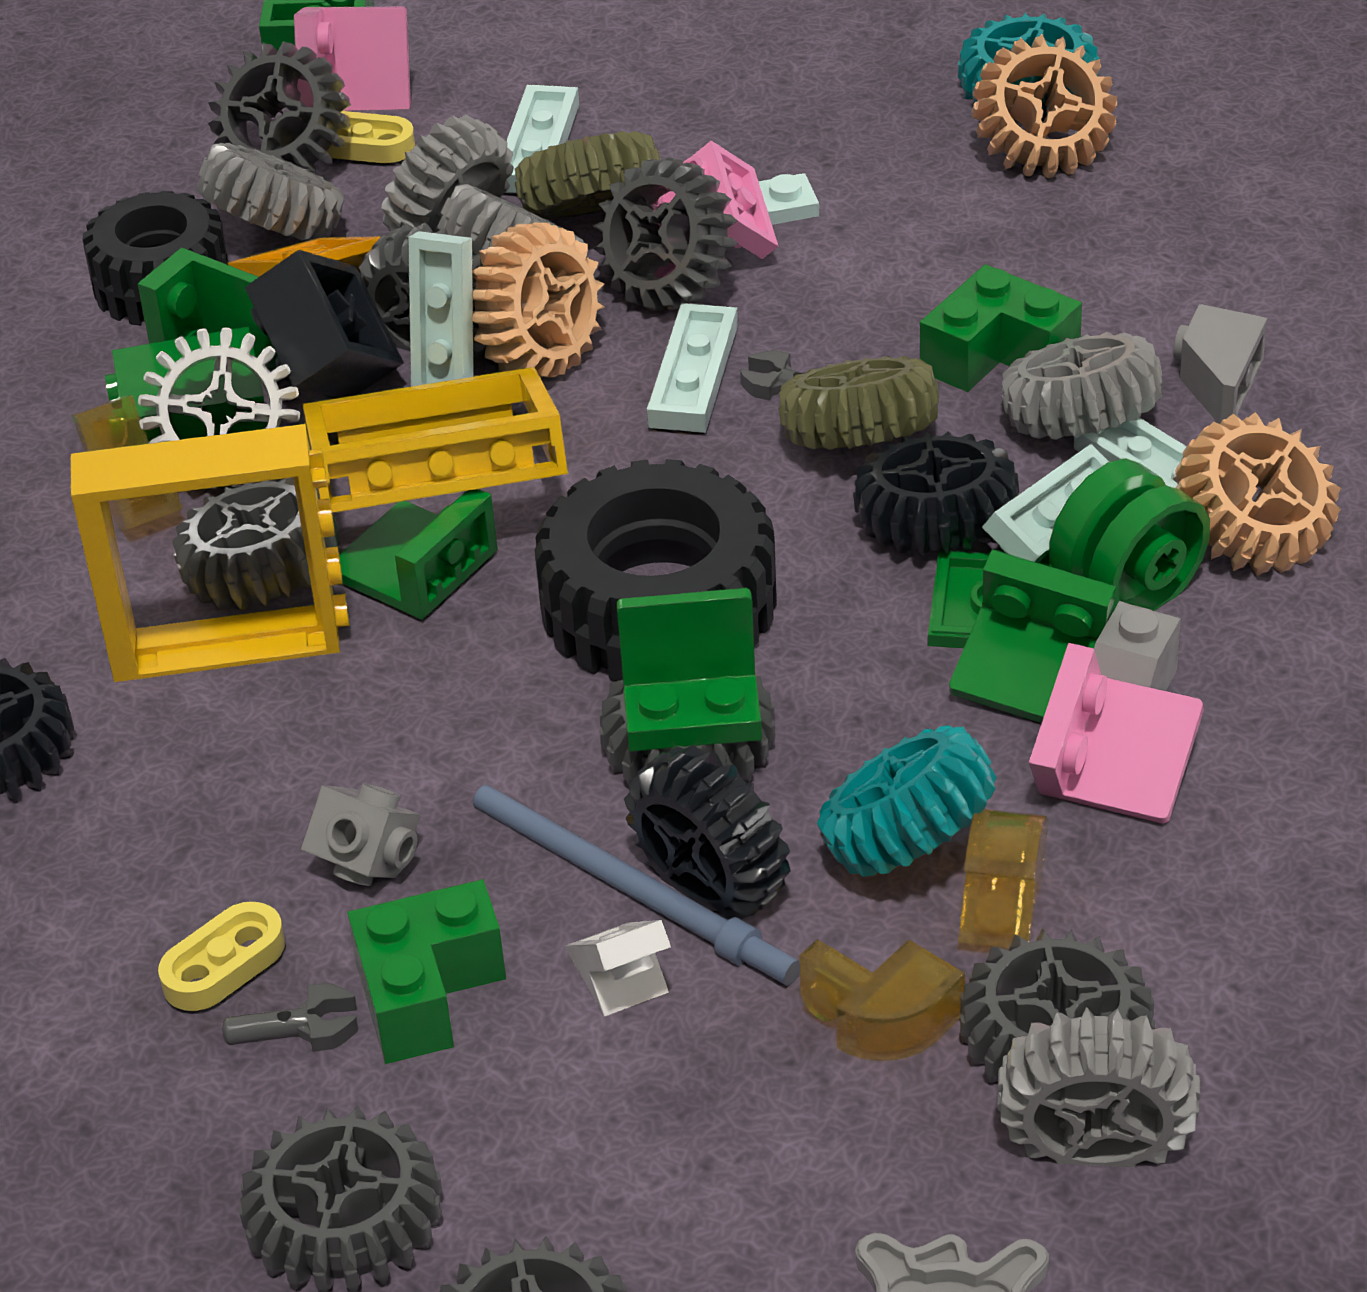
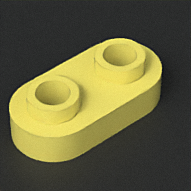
[327,111,415,163]
[158,902,285,1011]

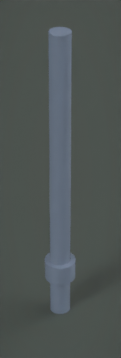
[473,785,801,986]

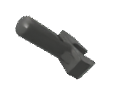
[740,350,805,401]
[222,983,359,1052]

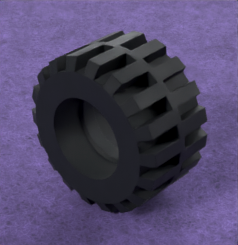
[82,191,228,326]

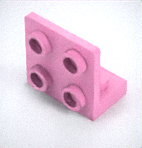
[294,6,411,111]
[654,141,779,279]
[1029,643,1204,824]

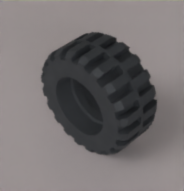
[534,459,777,681]

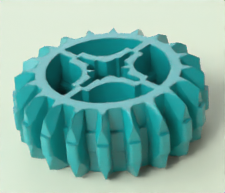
[958,13,1100,120]
[817,725,997,877]

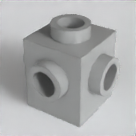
[301,783,421,886]

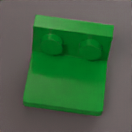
[138,247,278,371]
[339,489,498,620]
[949,549,1116,723]
[617,588,762,751]

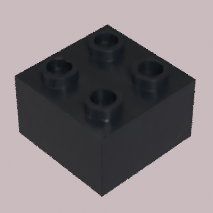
[244,250,404,397]

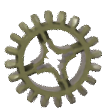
[514,131,661,220]
[778,356,940,450]

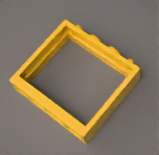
[303,367,568,513]
[71,424,350,682]

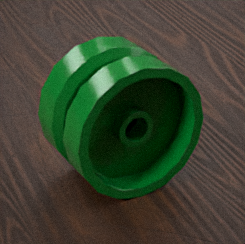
[1049,458,1210,611]

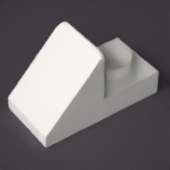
[565,920,671,1016]

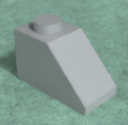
[1173,304,1267,424]
[1094,601,1181,691]

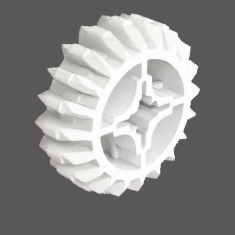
[138,328,300,489]

